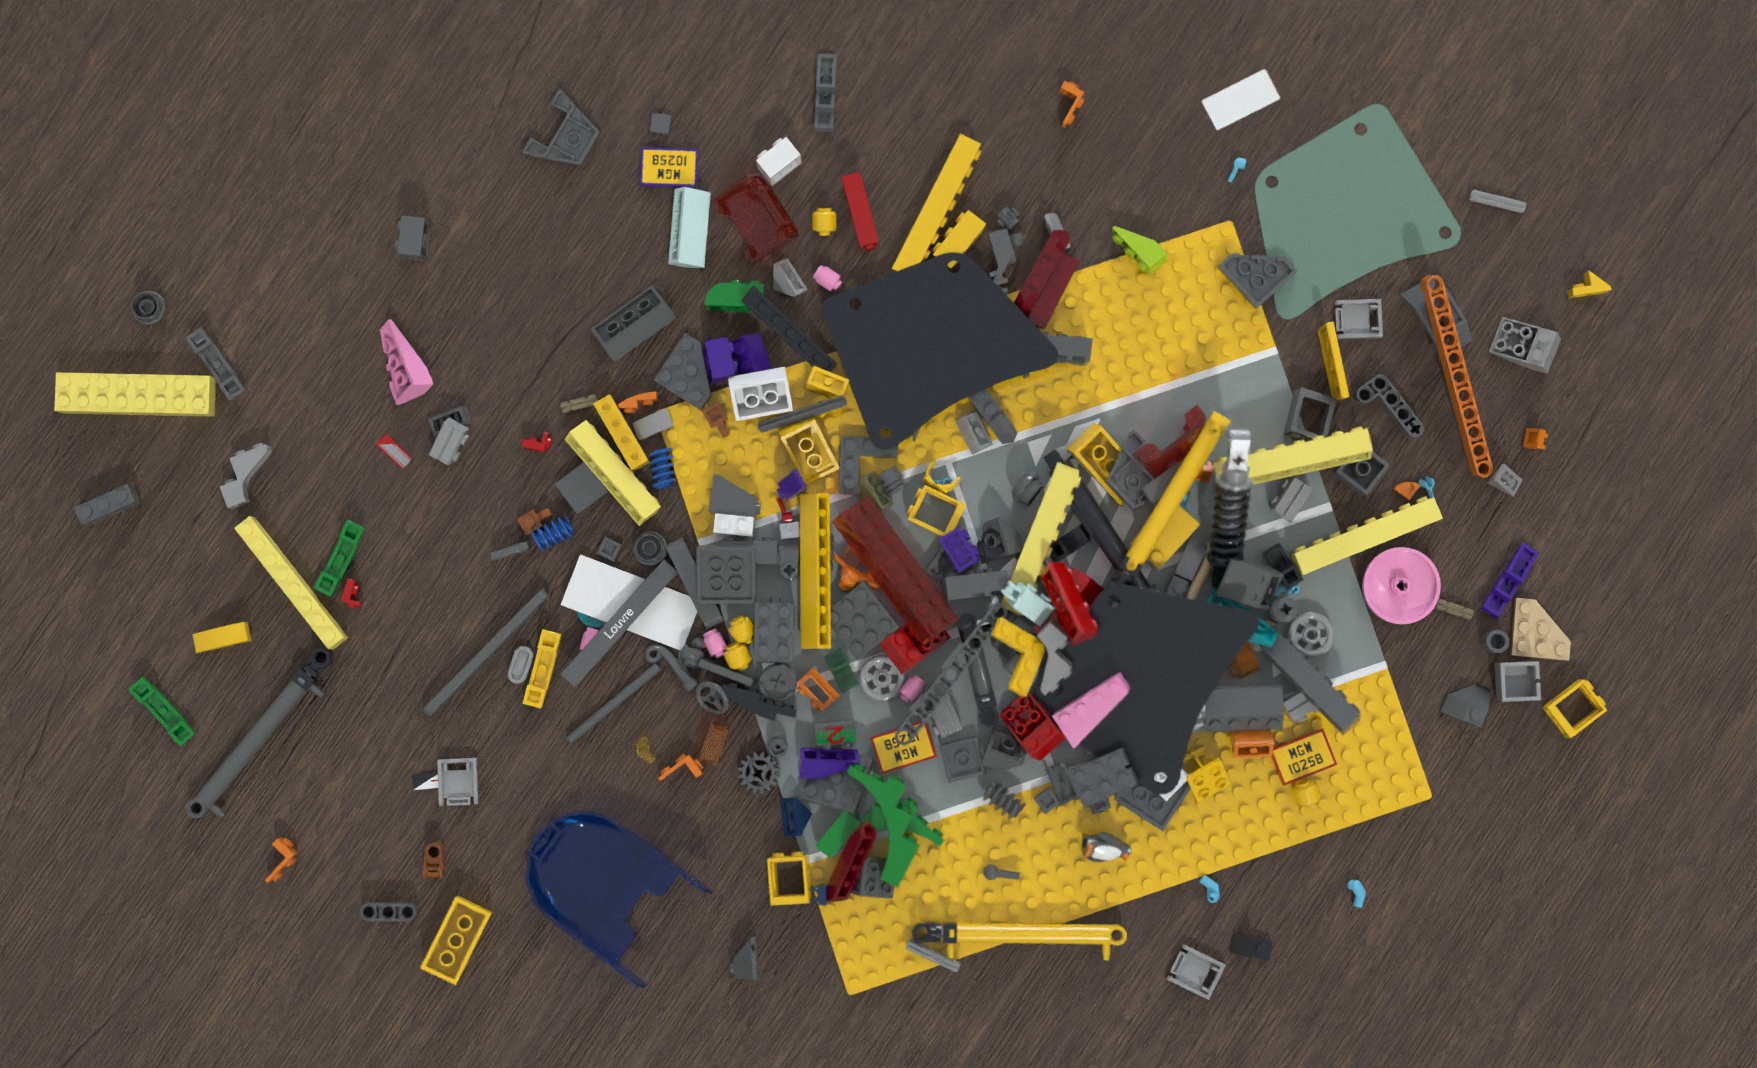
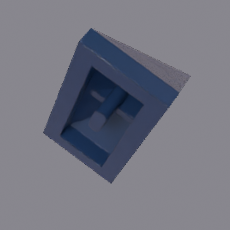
[780,797,812,837]

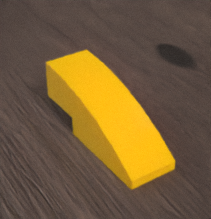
[192,622,252,653]

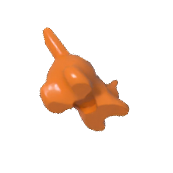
[833,554,879,593]

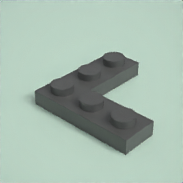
[839,436,898,495]

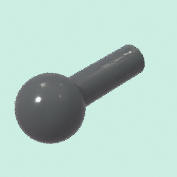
[983,865,1020,880]

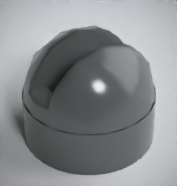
[1009,233,1024,248]

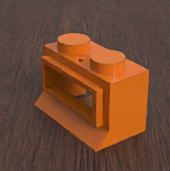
[796,667,840,711]

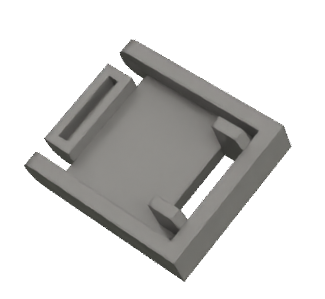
[1335,299,1383,339]
[437,758,479,806]
[1166,944,1226,1000]

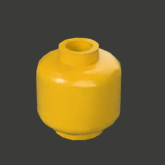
[812,208,837,236]
[728,615,755,645]
[724,642,752,671]
[1293,778,1321,808]

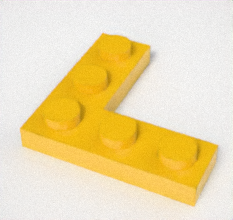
[991,617,1046,697]

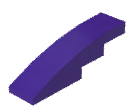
[1480,542,1539,619]

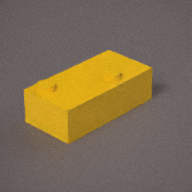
[421,895,492,985]

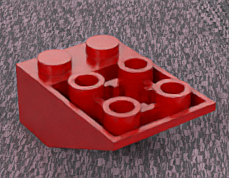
[879,607,951,674]
[999,691,1066,761]

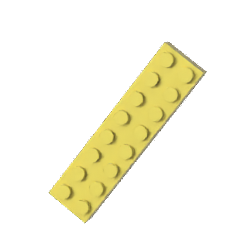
[54,372,216,417]
[1213,427,1373,485]

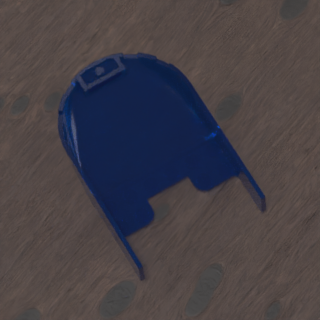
[525,811,713,988]

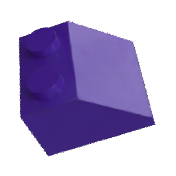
[703,337,738,385]

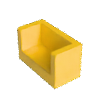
[806,366,849,399]

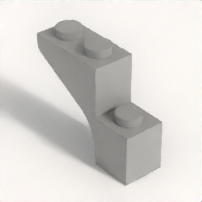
[220,443,272,509]
[1037,618,1073,695]

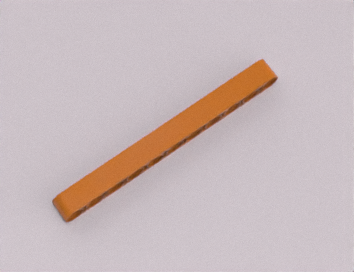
[1421,275,1493,478]

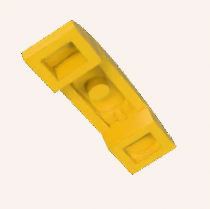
[522,629,561,708]

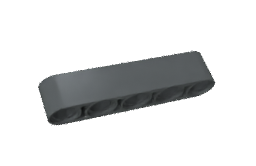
[665,537,724,629]

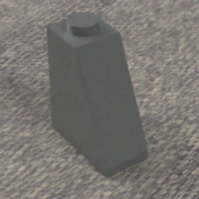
[709,474,761,519]

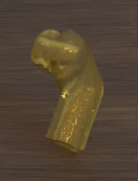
[636,737,656,765]

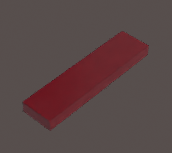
[1029,253,1080,329]

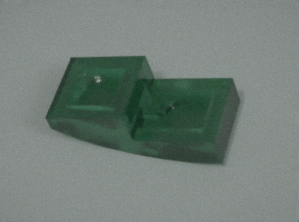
[823,648,859,693]

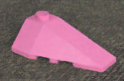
[380,319,433,405]

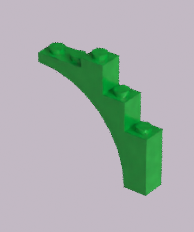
[847,764,919,888]
[815,797,945,858]

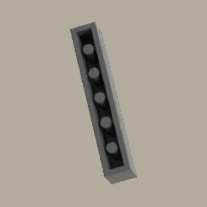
[1262,633,1361,735]

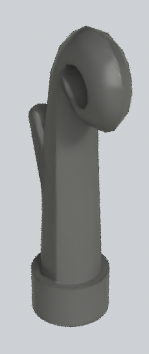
[644,645,700,693]

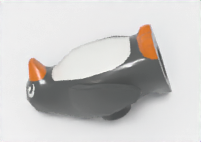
[1081,832,1131,862]

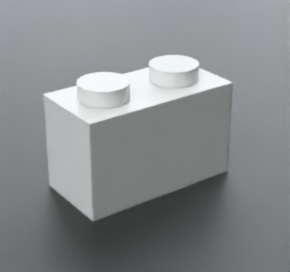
[713,513,755,537]

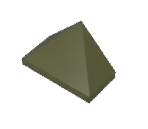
[859,471,894,511]

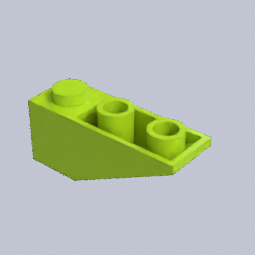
[1112,226,1167,275]

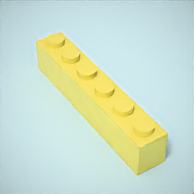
[565,420,661,526]

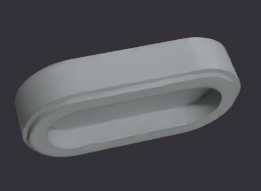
[508,646,534,684]

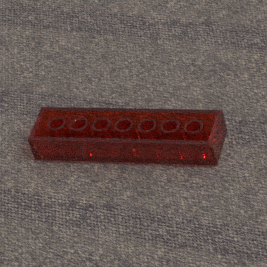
[832,495,960,646]

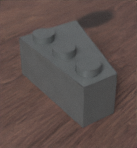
[1041,332,1093,366]
[941,568,1008,601]

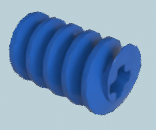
[648,448,676,489]
[531,514,574,551]

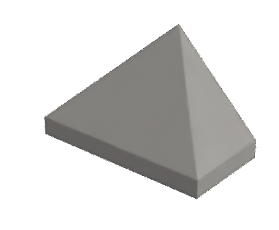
[773,258,808,297]
[1487,464,1522,496]

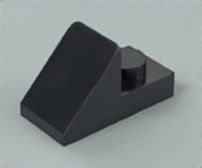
[1230,933,1273,961]

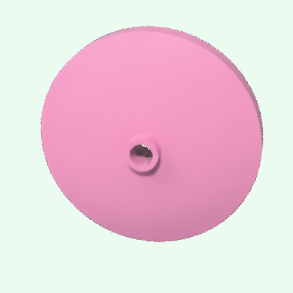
[1362,547,1441,624]

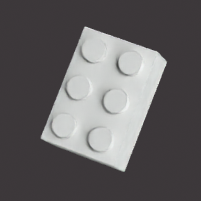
[728,367,793,421]

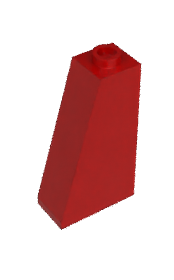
[842,172,879,251]

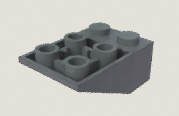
[1216,559,1284,609]

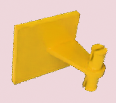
[1183,744,1231,803]

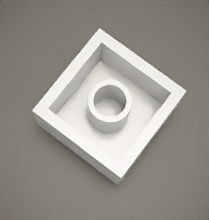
[756,137,802,186]

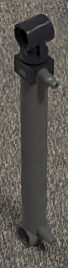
[186,648,334,818]

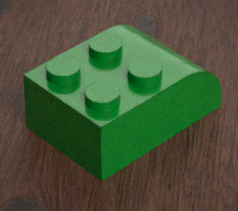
[705,280,766,313]

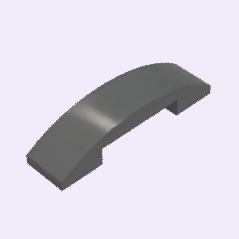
[185,327,246,401]

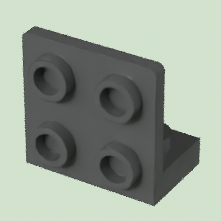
[851,857,894,899]

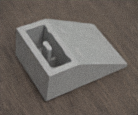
[1489,317,1561,374]

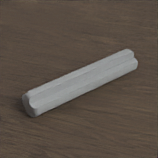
[1469,190,1526,213]
[906,939,960,972]

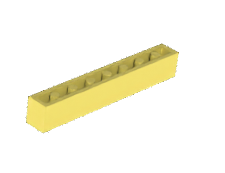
[1001,462,1081,615]
[1290,496,1443,575]
[235,516,349,650]

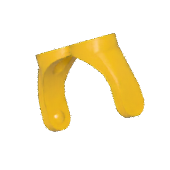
[923,460,962,495]

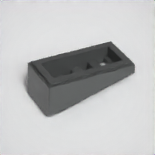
[428,406,473,437]

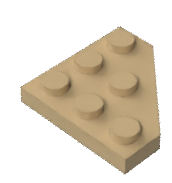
[1510,598,1571,661]

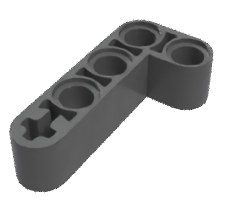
[1353,375,1424,439]

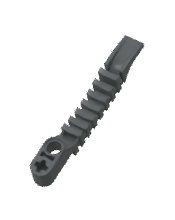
[988,228,1029,379]

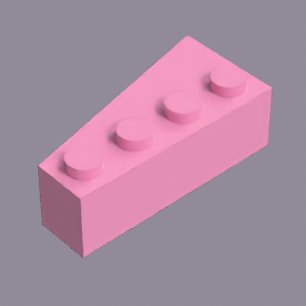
[1052,672,1131,749]

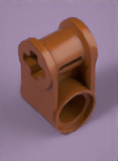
[423,841,445,880]

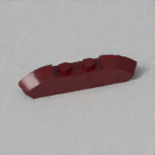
[1014,230,1071,316]
[827,821,877,902]

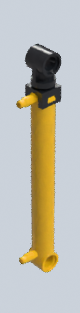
[1105,411,1231,604]
[912,922,1127,960]

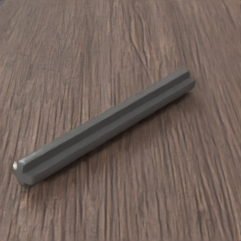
[758,395,847,433]

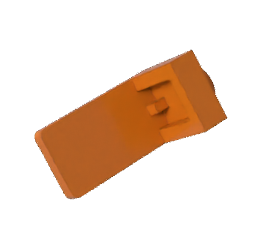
[1060,81,1085,129]
[658,754,704,781]
[265,837,298,883]

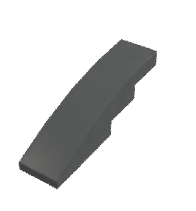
[814,54,837,132]

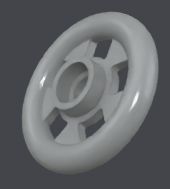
[1288,612,1334,658]
[859,655,905,701]

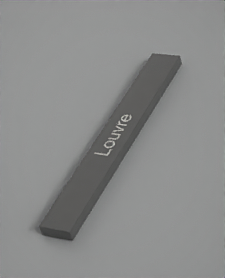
[560,559,678,687]

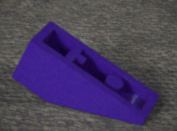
[776,469,808,502]
[798,748,859,779]

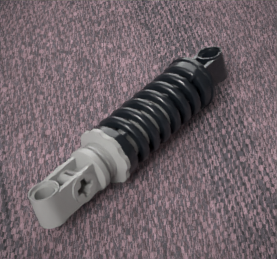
[1207,429,1253,588]

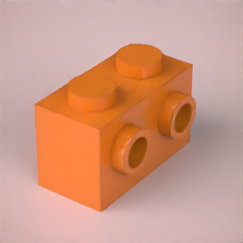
[1230,730,1274,758]

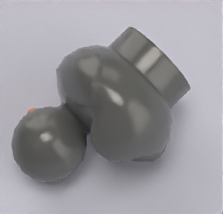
[680,637,706,668]

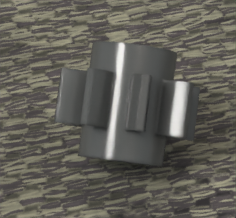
[997,207,1020,230]

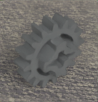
[738,752,780,794]

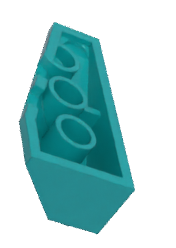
[1207,588,1278,647]

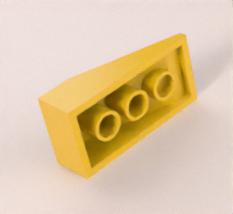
[1067,422,1125,507]

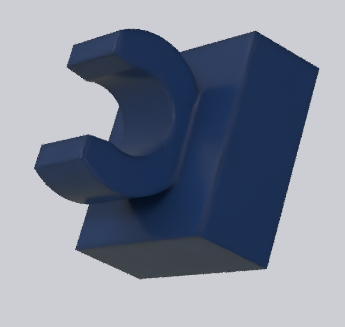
[810,884,830,905]

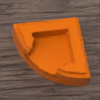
[1393,482,1421,501]

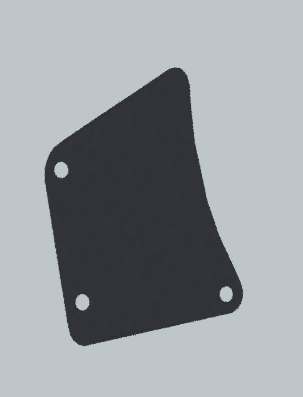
[822,252,1058,449]
[1033,584,1258,795]

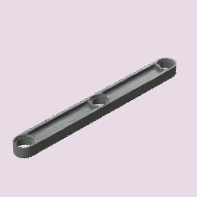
[422,588,550,718]

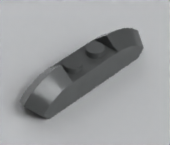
[967,389,1017,444]

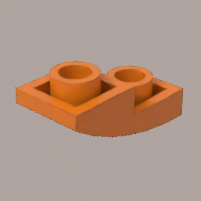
[618,392,658,413]

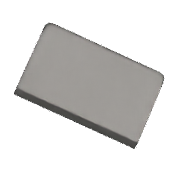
[1043,213,1071,250]
[956,410,993,454]

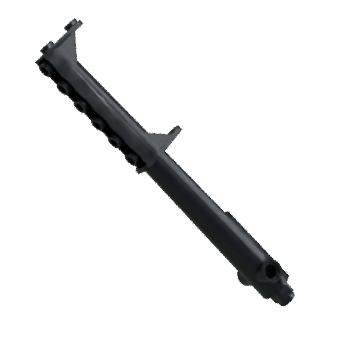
[1043,449,1217,687]

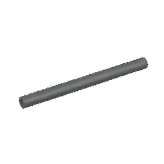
[566,663,661,744]

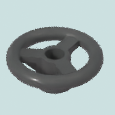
[695,681,729,715]

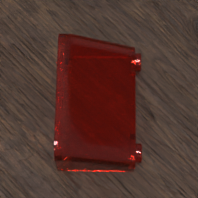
[712,173,799,264]
[1132,404,1207,479]

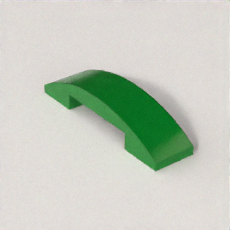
[314,519,365,597]
[128,677,196,747]

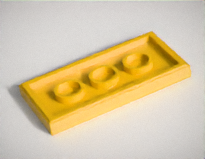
[1317,322,1349,402]

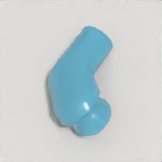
[1274,582,1300,598]
[1199,874,1220,903]
[1347,880,1366,908]

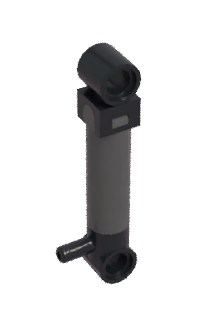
[957,613,1000,727]

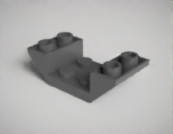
[1400,279,1472,360]

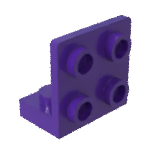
[939,527,981,572]

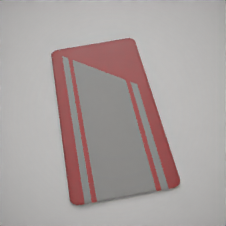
[376,434,412,469]

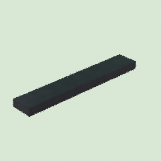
[740,286,837,372]

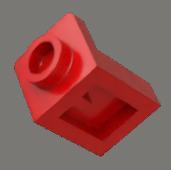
[521,432,552,453]
[341,579,364,609]

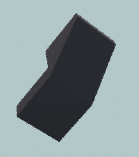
[1049,524,1092,563]
[1263,543,1303,590]

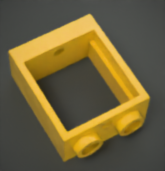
[906,485,966,537]
[1542,679,1607,738]
[767,851,812,905]

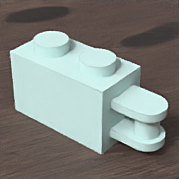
[1001,580,1054,626]

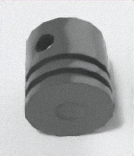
[877,465,908,496]
[1480,630,1509,653]

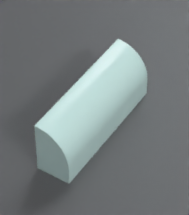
[668,187,710,268]

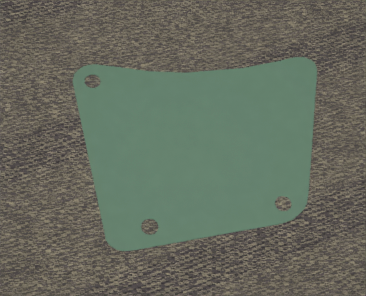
[1255,104,1461,319]

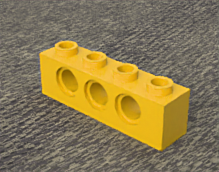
[593,394,650,472]

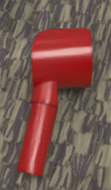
[776,498,793,523]

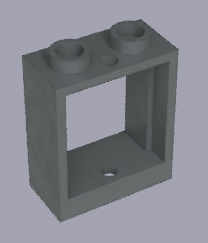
[1284,387,1336,442]

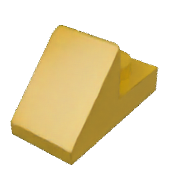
[1567,271,1611,299]

